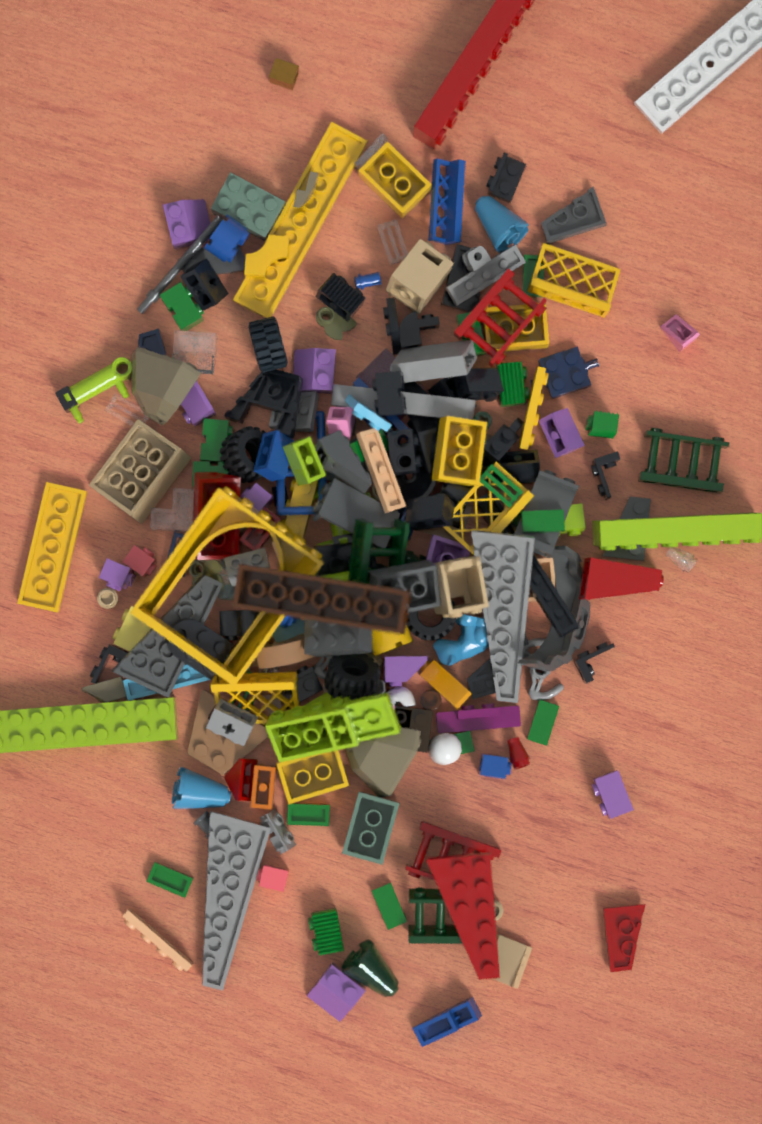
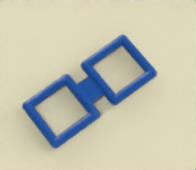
[276,411,327,516]

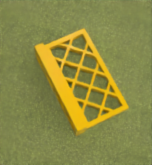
[527,243,621,318]
[443,462,534,556]
[211,672,300,724]

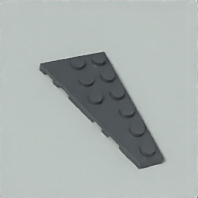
[112,574,223,698]

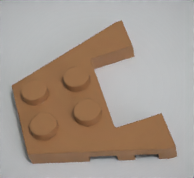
[187,690,269,775]

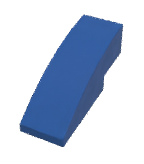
[413,997,482,1047]

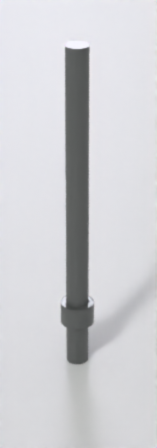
[137,215,223,314]

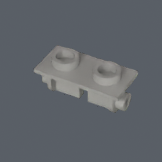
[260,809,296,854]

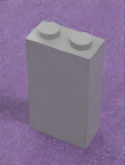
[390,340,477,383]

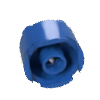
[204,214,250,263]

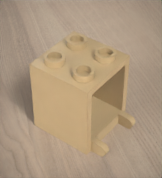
[386,239,454,314]
[434,557,489,618]

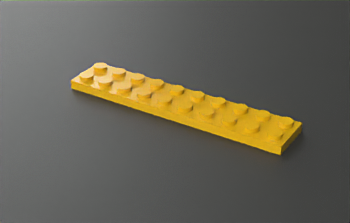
[233,122,368,318]

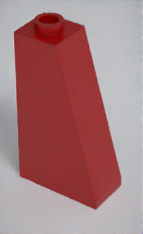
[579,557,664,600]

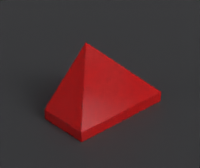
[224,758,258,801]

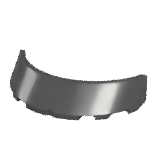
[518,546,590,671]

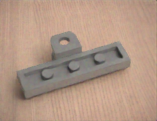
[445,245,526,306]

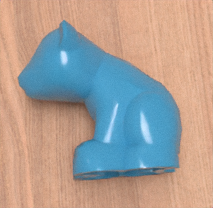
[433,614,489,666]

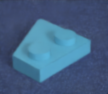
[344,394,391,432]

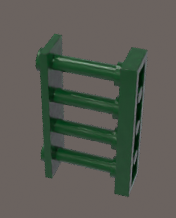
[638,428,730,494]
[348,519,410,584]
[408,887,494,944]

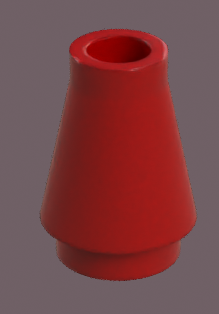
[507,737,530,770]

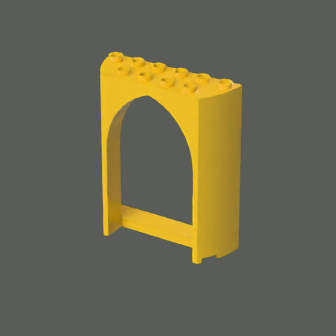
[130,486,324,687]

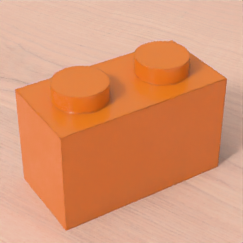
[250,765,277,810]

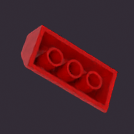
[194,472,241,560]

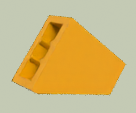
[420,660,472,709]

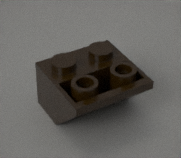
[395,706,433,753]

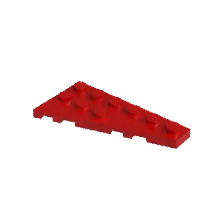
[426,852,500,980]

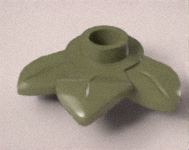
[316,307,356,340]
[189,559,224,590]

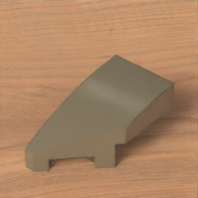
[293,171,318,208]
[81,676,127,703]

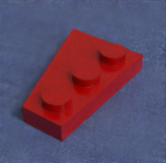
[603,904,646,972]

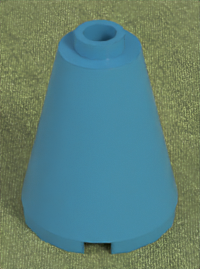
[475,196,529,253]
[171,767,231,809]

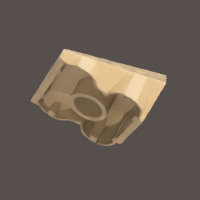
[494,933,532,989]

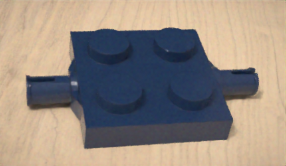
[530,346,599,399]

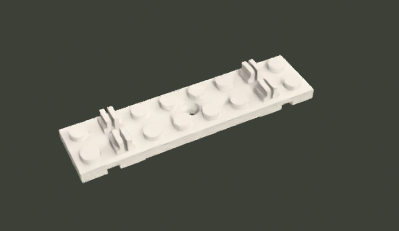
[634,0,762,134]

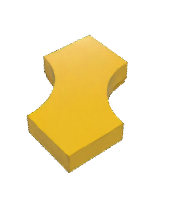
[244,235,289,277]

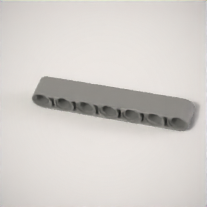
[331,384,476,420]

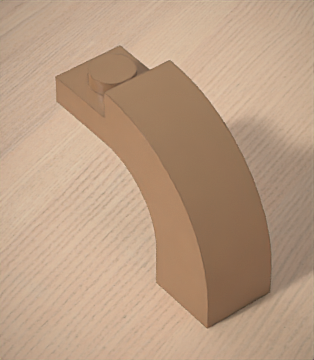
[249,633,314,669]

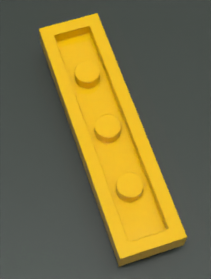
[518,366,549,450]

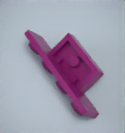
[436,703,521,733]

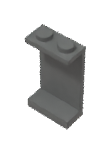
[514,470,579,559]
[312,478,400,548]

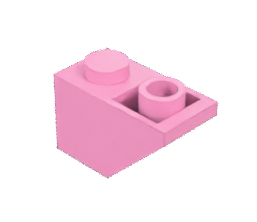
[327,407,356,440]

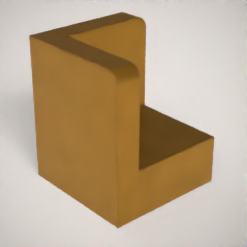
[269,58,300,90]

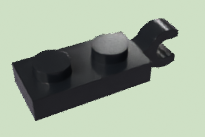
[483,417,524,464]

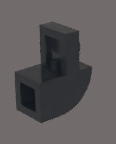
[399,311,440,349]

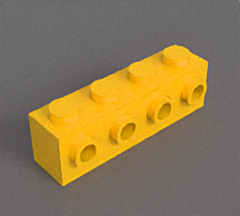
[274,479,318,557]

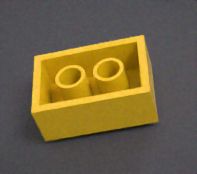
[358,141,432,219]
[483,303,549,351]
[432,416,487,486]
[276,750,349,804]

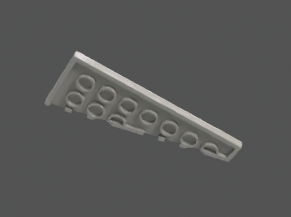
[472,530,535,703]
[202,811,271,991]

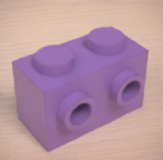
[538,408,585,458]
[240,483,274,512]
[99,559,136,591]
[591,770,633,819]

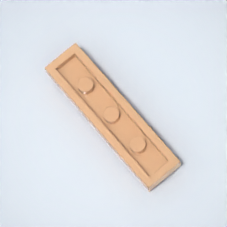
[356,428,406,513]
[122,908,193,972]

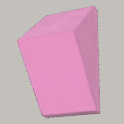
[660,314,700,352]

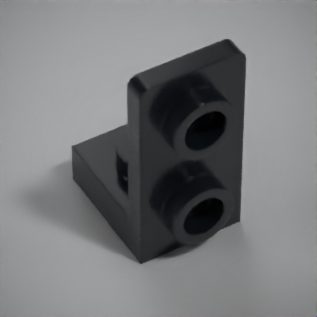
[591,451,620,500]
[574,642,615,684]
[90,644,128,684]

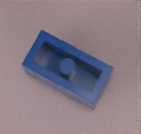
[254,430,294,481]
[479,753,512,779]

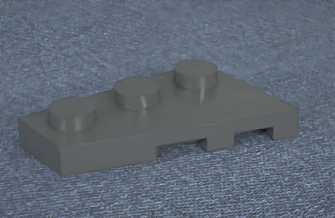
[541,186,606,244]
[177,244,245,275]
[602,497,651,561]

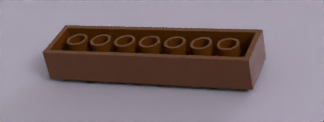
[232,564,412,634]

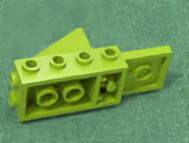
[265,692,401,762]

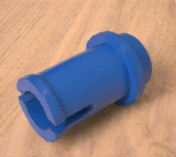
[354,272,381,290]

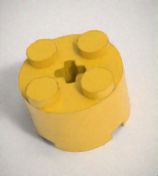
[372,624,413,657]

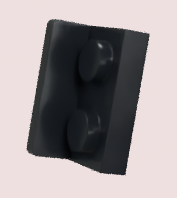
[486,152,526,204]
[276,665,323,709]

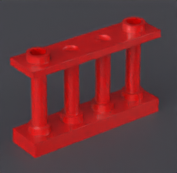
[454,268,547,367]
[405,821,502,880]

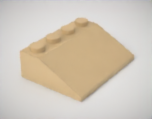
[89,419,191,524]

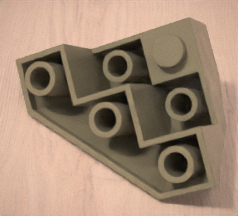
[131,347,201,425]
[346,728,421,797]

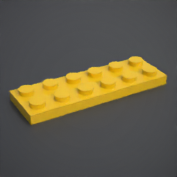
[17,482,87,613]

